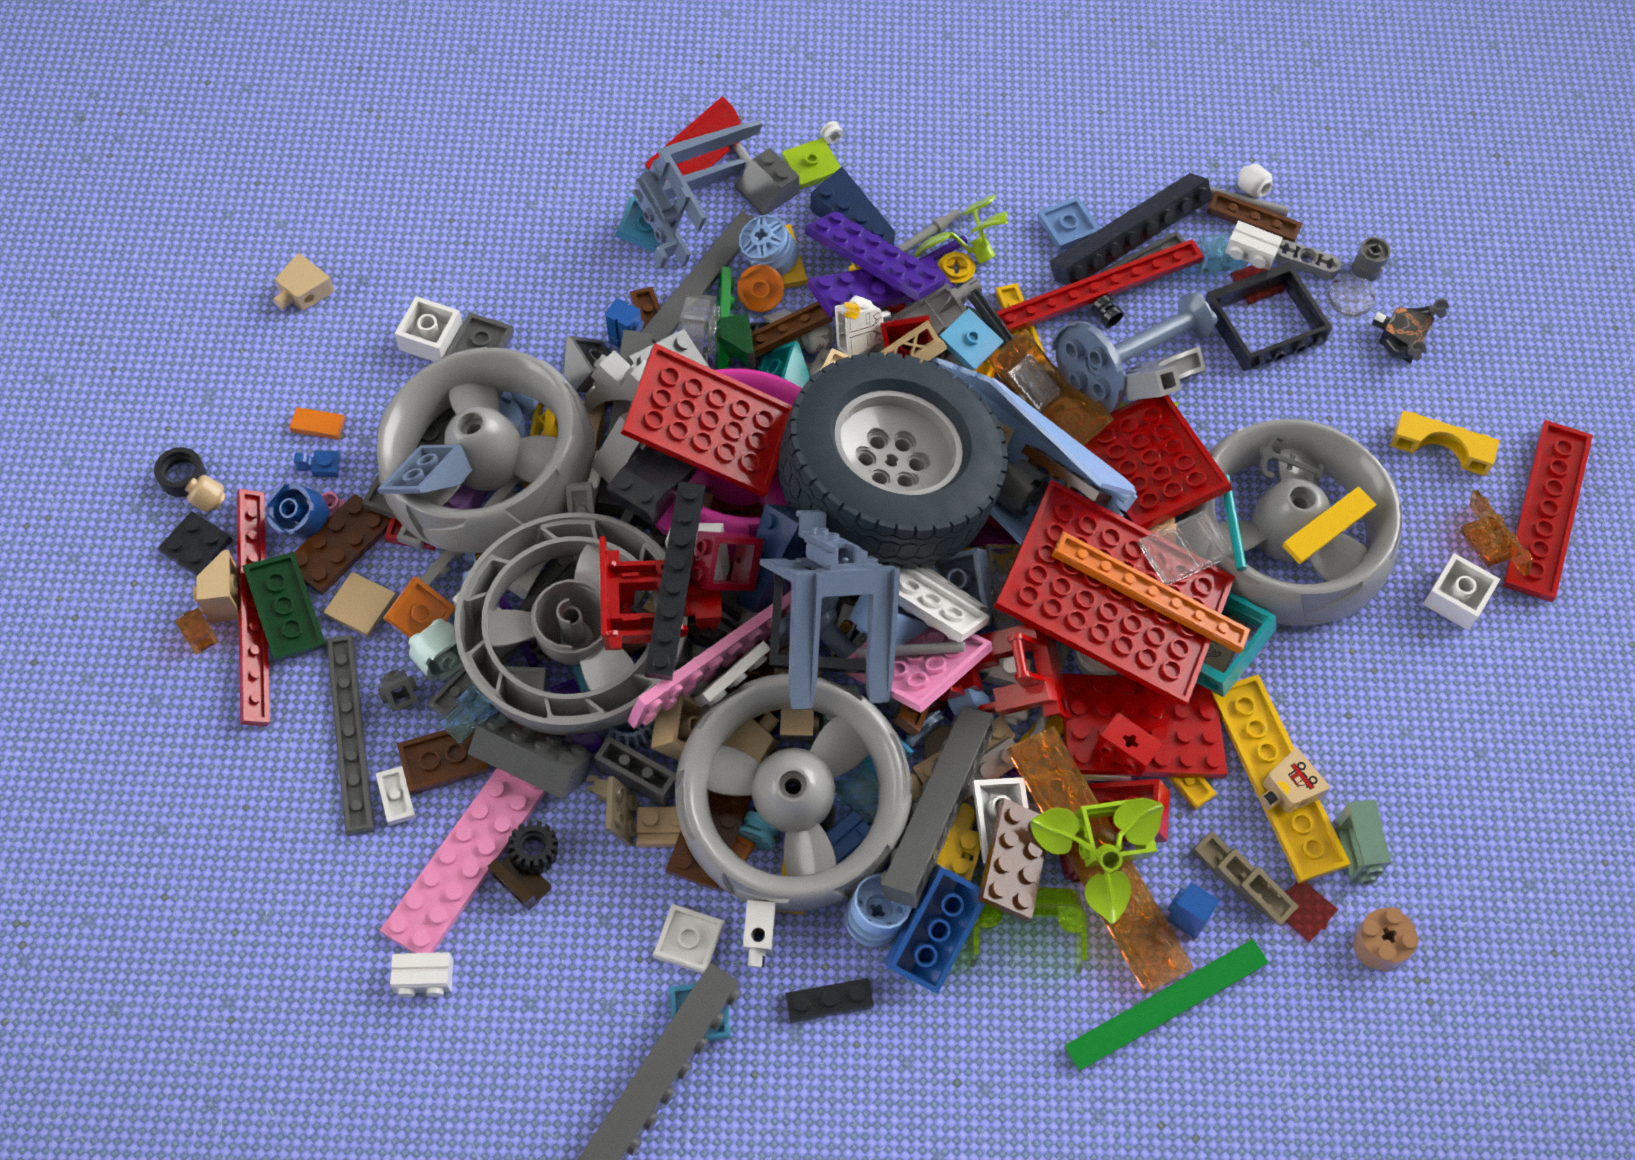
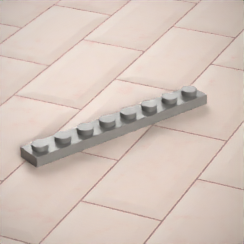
[420,476,525,588]

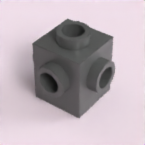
[378,669,419,712]

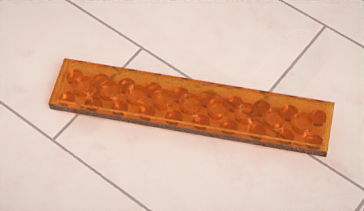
[1006,726,1194,994]

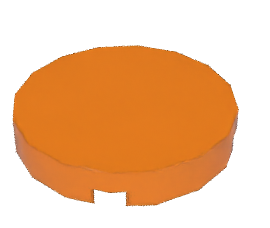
[737,264,784,313]

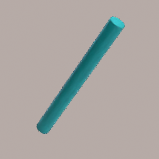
[1223,475,1247,571]

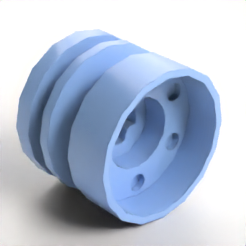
[739,214,799,276]
[844,874,911,947]

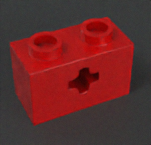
[1095,712,1163,778]

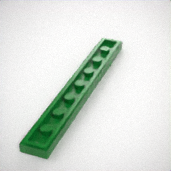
[1063,939,1269,1072]

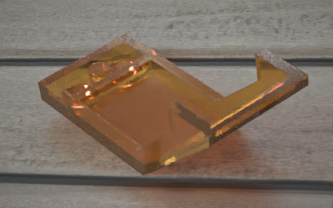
[987,329,1115,446]

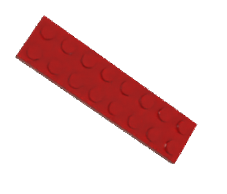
[1502,420,1593,603]

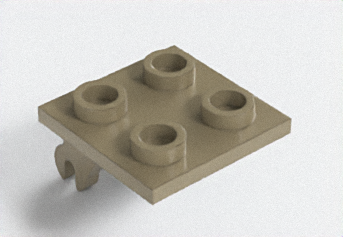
[585,775,638,846]

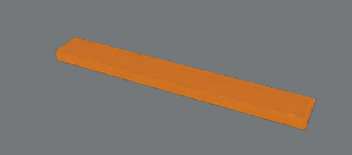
[1051,531,1250,654]

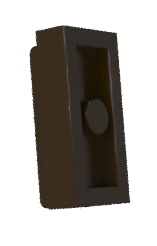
[487,856,552,911]

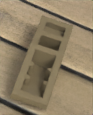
[1191,831,1299,926]

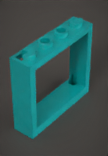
[1196,592,1276,698]

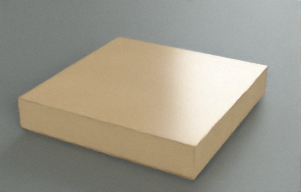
[323,572,397,638]

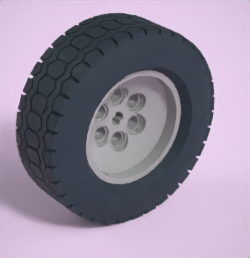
[778,352,1008,570]

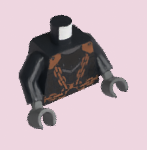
[1371,299,1449,364]

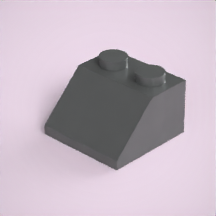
[735,148,799,215]

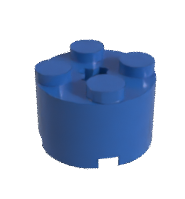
[267,483,330,539]

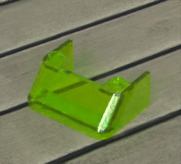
[969,884,1087,973]

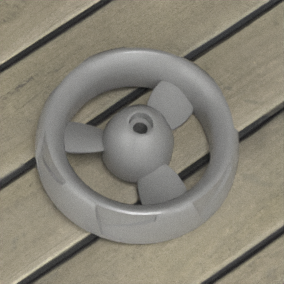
[377,347,595,553]
[1180,418,1402,626]
[454,513,688,735]
[675,673,912,912]

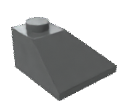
[564,336,611,393]

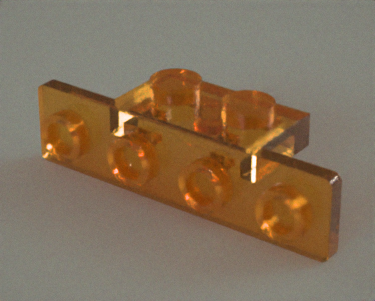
[1460,490,1533,576]

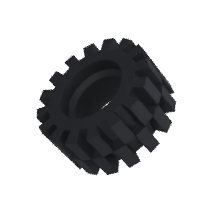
[508,821,558,875]

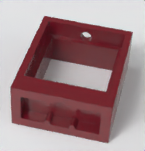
[689,531,764,591]

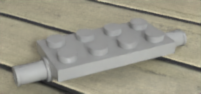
[867,277,983,356]

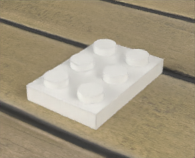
[693,641,770,707]

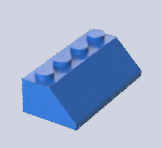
[883,863,985,994]

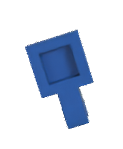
[294,450,341,477]

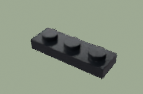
[785,978,874,1023]

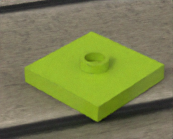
[782,137,840,190]

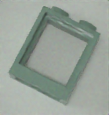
[1334,799,1392,885]

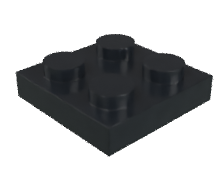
[158,511,233,576]

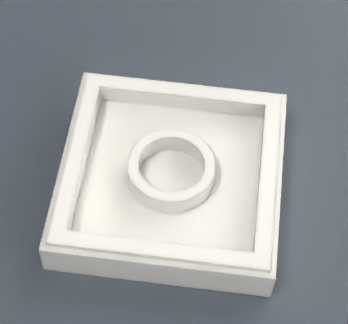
[653,904,725,974]

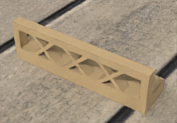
[880,320,948,363]

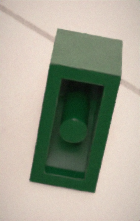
[716,314,756,368]

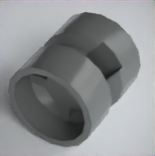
[1352,237,1391,281]

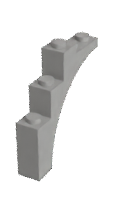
[1125,346,1206,401]
[584,350,647,413]

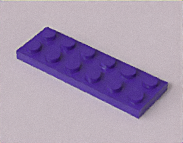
[804,211,947,301]
[807,257,954,318]

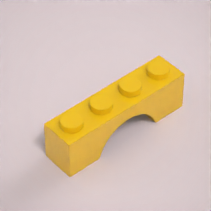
[1390,410,1500,476]

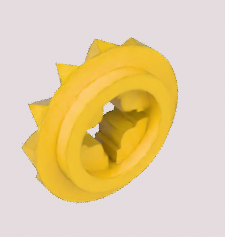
[938,252,975,285]

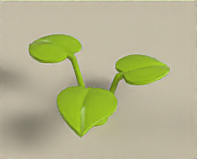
[915,194,1008,264]
[1030,798,1164,924]

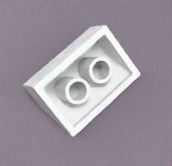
[972,777,1029,864]

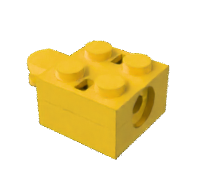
[936,803,981,881]

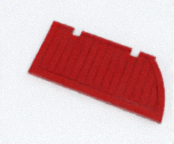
[645,96,741,180]

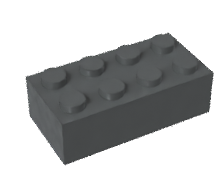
[468,711,594,799]

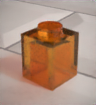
[175,608,219,655]

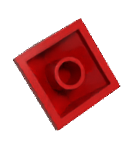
[880,315,937,362]

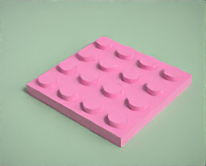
[843,626,993,713]

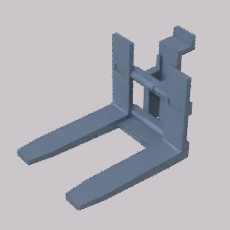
[631,120,763,269]
[760,510,900,710]

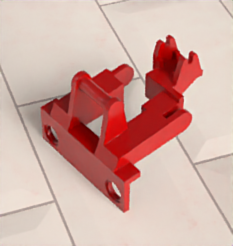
[599,536,722,651]
[939,624,1072,721]

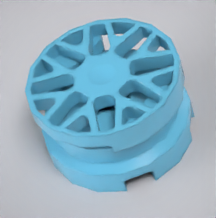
[738,811,780,849]

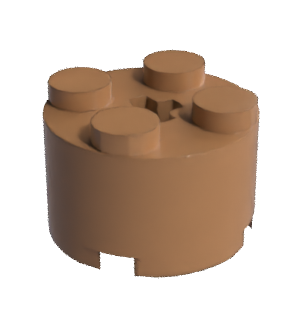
[1353,907,1419,972]

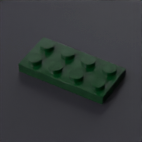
[243,552,326,662]

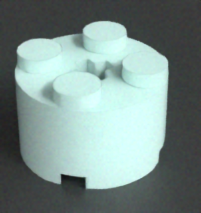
[408,618,464,682]

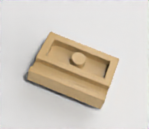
[636,807,681,848]

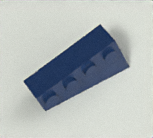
[810,167,895,245]
[736,504,807,613]

